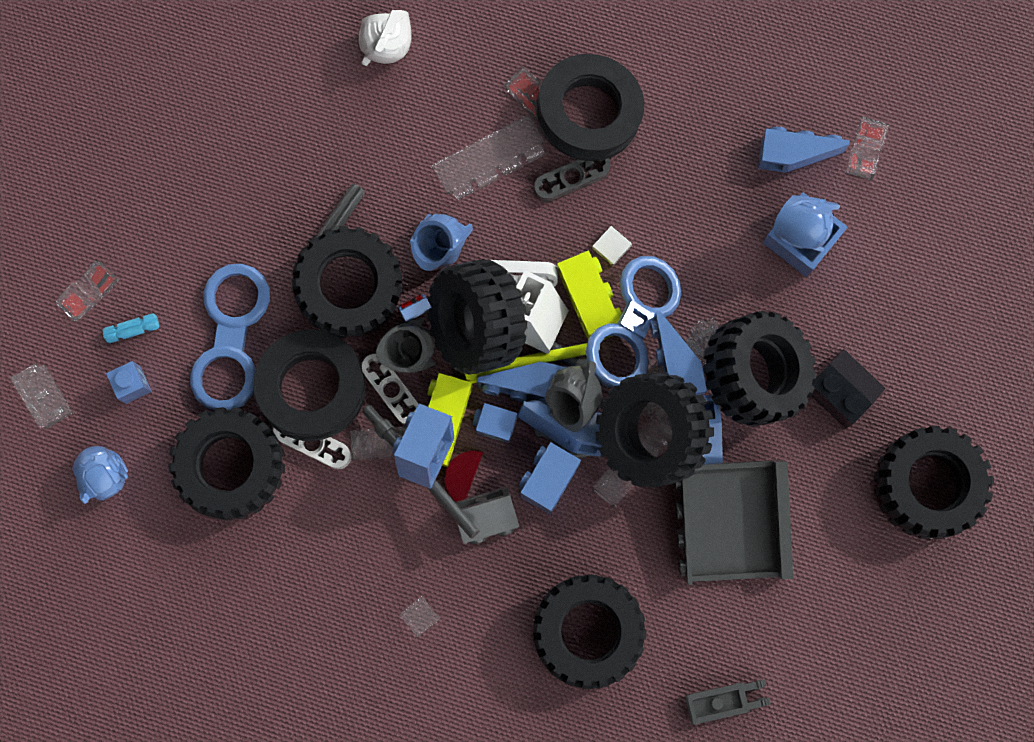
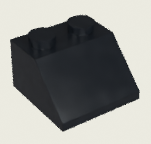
[811,349,885,429]

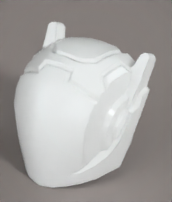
[359,10,412,66]

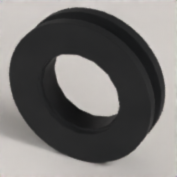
[536,54,644,161]
[254,330,366,441]

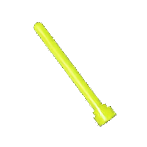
[465,343,600,384]

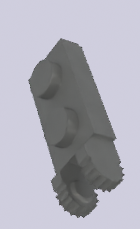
[684,679,771,725]

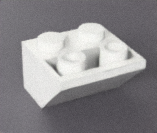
[516,270,569,354]

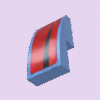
[397,293,431,322]

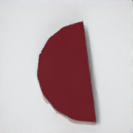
[445,450,483,502]

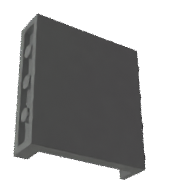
[674,460,794,585]

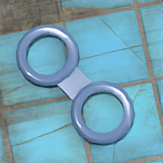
[585,256,681,388]
[190,264,270,411]

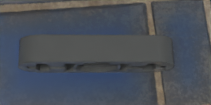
[534,158,610,202]

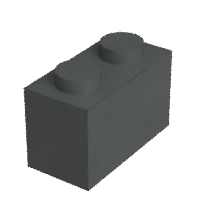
[455,487,519,544]

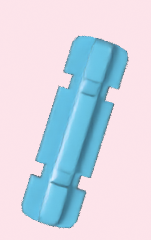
[102,313,159,343]

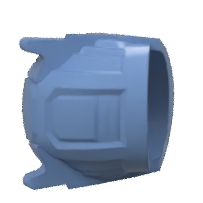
[774,195,840,252]
[410,214,473,271]
[72,446,128,504]

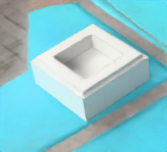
[592,226,632,266]

